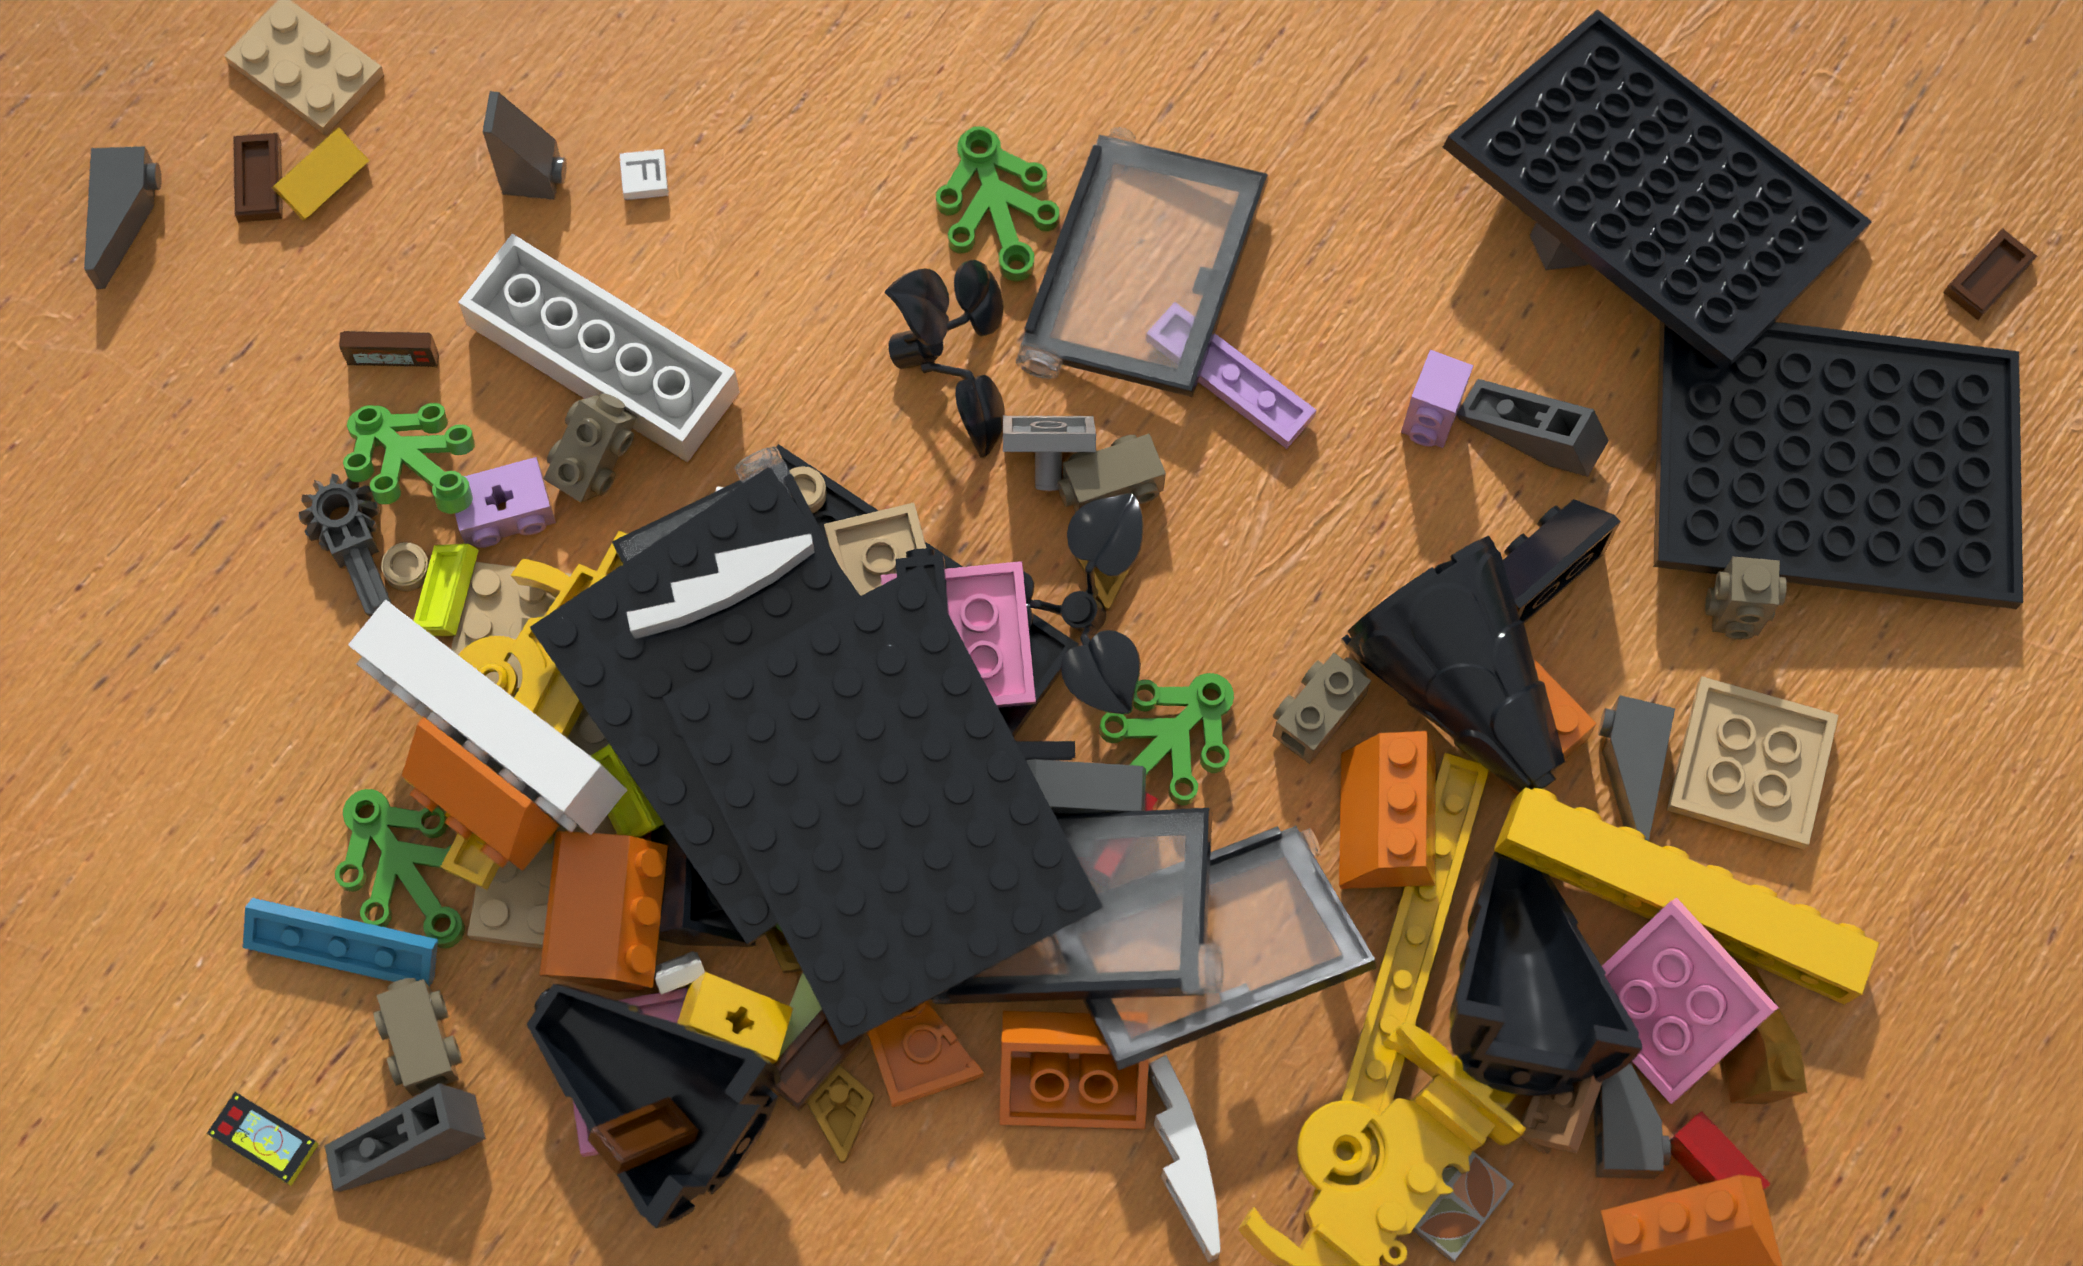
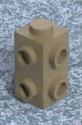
[543,394,637,503]
[1057,434,1166,513]
[1705,556,1787,639]
[1272,653,1371,764]
[373,978,463,1096]

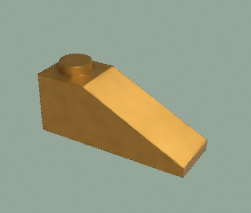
[1724,959,1808,1104]

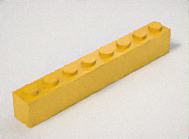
[1494,787,1879,1005]

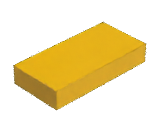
[272,127,370,221]

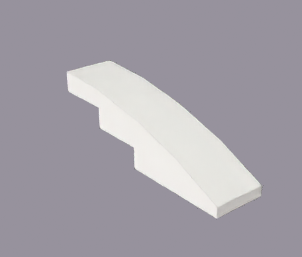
[627,534,814,639]
[1148,1055,1221,1263]

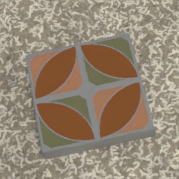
[1413,1152,1514,1263]

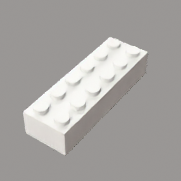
[458,234,740,463]
[348,600,627,835]

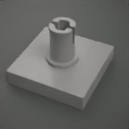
[1003,416,1096,491]

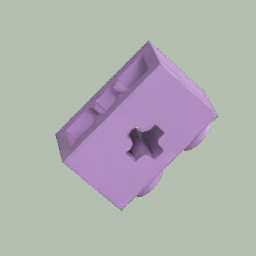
[1401,350,1474,448]
[455,457,556,547]

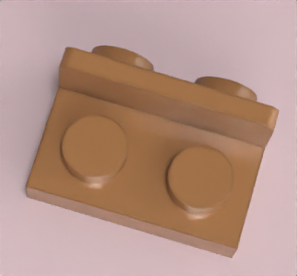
[1521,1076,1602,1154]

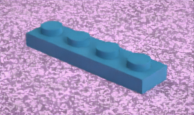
[243,898,438,987]

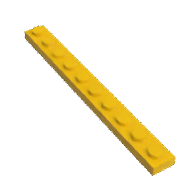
[1310,753,1489,1205]

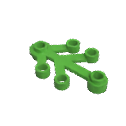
[936,126,1060,281]
[343,403,475,514]
[1099,673,1234,805]
[335,789,465,948]

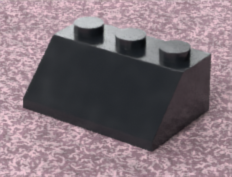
[1503,499,1621,623]
[651,824,756,947]

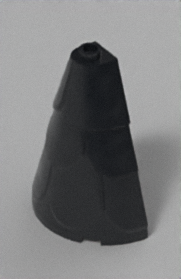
[1341,536,1565,792]
[1449,852,1643,1096]
[526,984,781,1228]

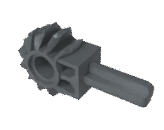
[299,473,391,617]

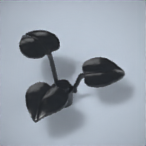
[885,260,1005,458]
[1023,493,1144,714]

